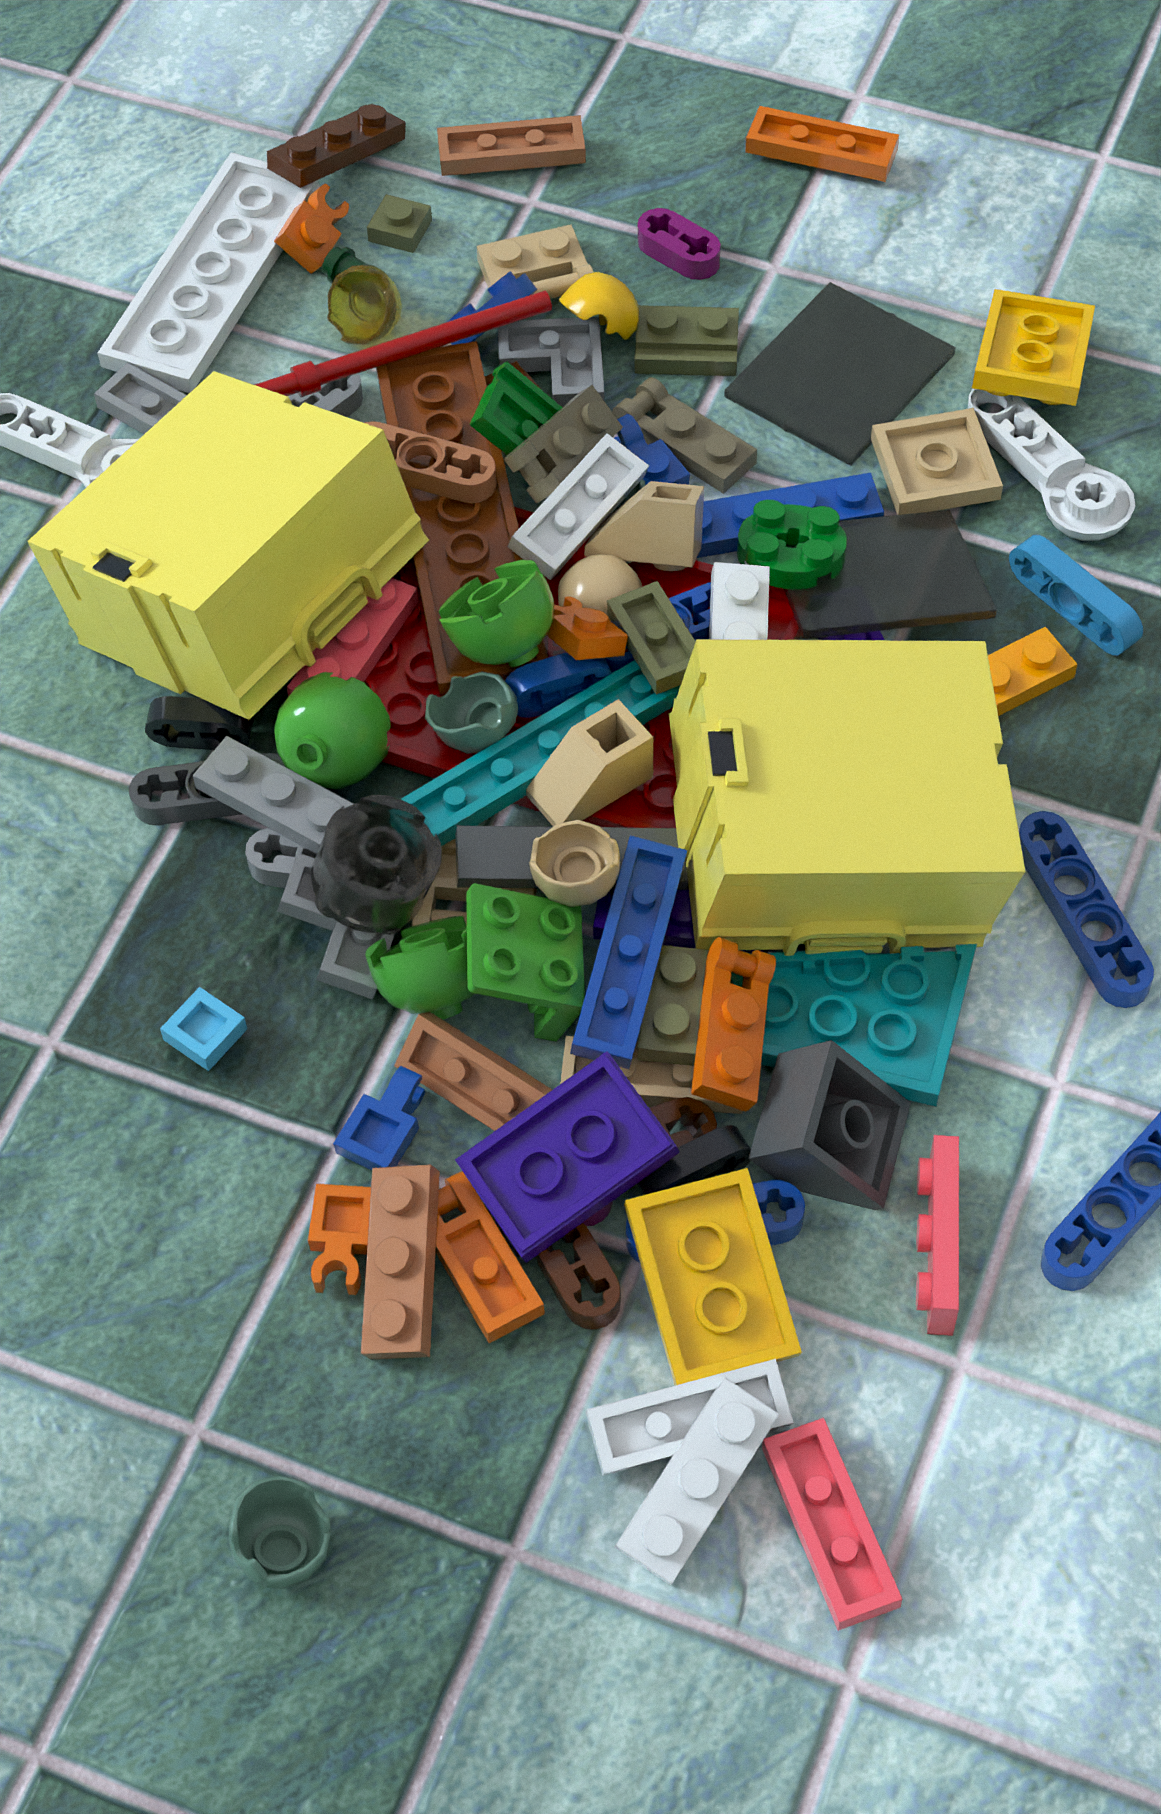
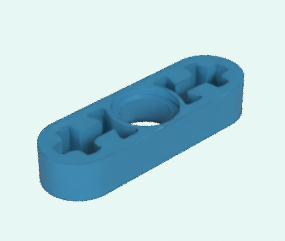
[1009,535,1143,655]

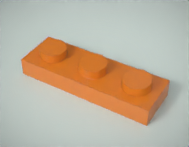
[745,106,899,182]

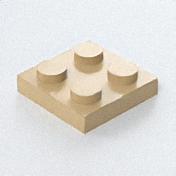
[871,408,1003,517]

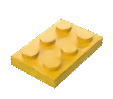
[972,289,1095,406]
[624,1168,802,1385]

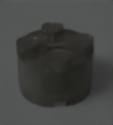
[311,795,442,935]

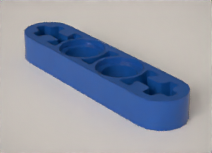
[1019,811,1154,1008]
[1041,1112,1161,1291]

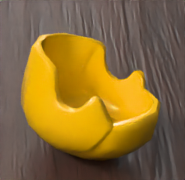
[559,272,640,340]

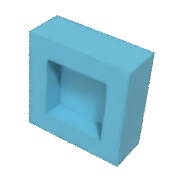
[160,987,247,1071]

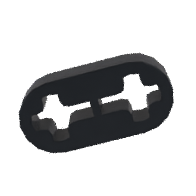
[145,696,254,750]
[637,1125,751,1195]

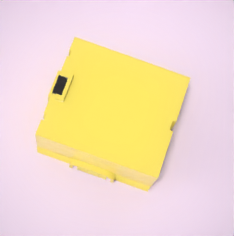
[27,371,429,720]
[669,639,1026,956]

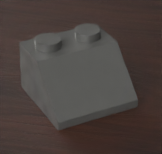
[748,1040,911,1210]

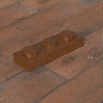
[267,103,406,188]

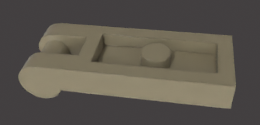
[612,377,757,494]
[504,385,623,503]

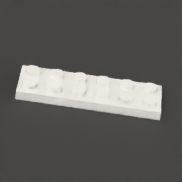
[98,152,320,393]

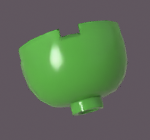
[438,560,554,667]
[274,672,391,789]
[365,916,475,1020]

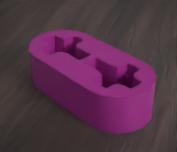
[638,208,721,280]

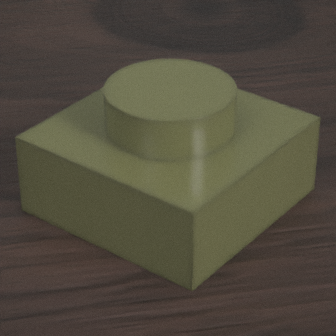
[367,194,432,253]

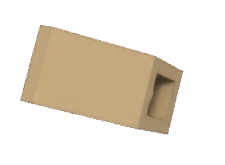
[585,481,704,571]
[526,699,653,826]

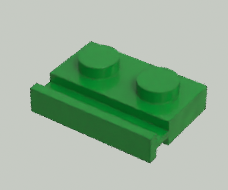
[470,361,562,455]

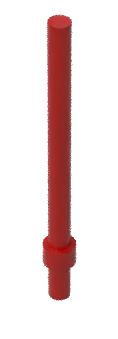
[254,290,552,397]

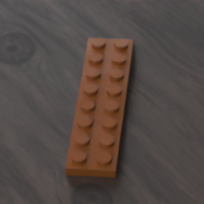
[376,341,548,697]

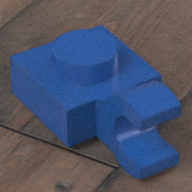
[614,414,690,485]
[333,1066,426,1170]

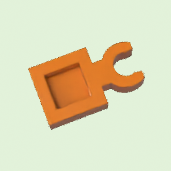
[274,183,349,274]
[548,596,628,660]
[308,1184,371,1295]

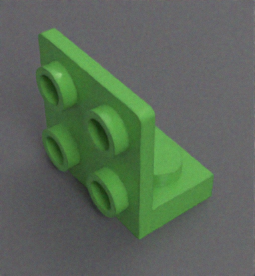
[466,883,585,1042]

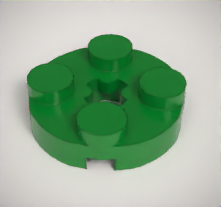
[737,499,847,589]

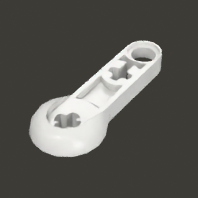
[967,389,1135,541]
[0,393,139,487]

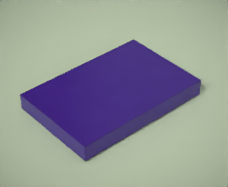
[455,1051,680,1263]

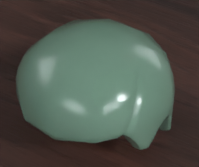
[425,671,518,754]
[229,1475,331,1589]

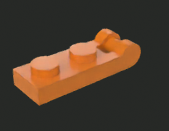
[691,937,776,1112]
[435,1171,545,1343]

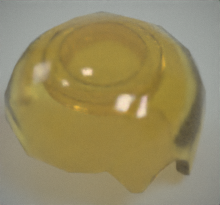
[327,265,402,345]

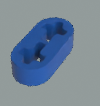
[505,652,612,718]

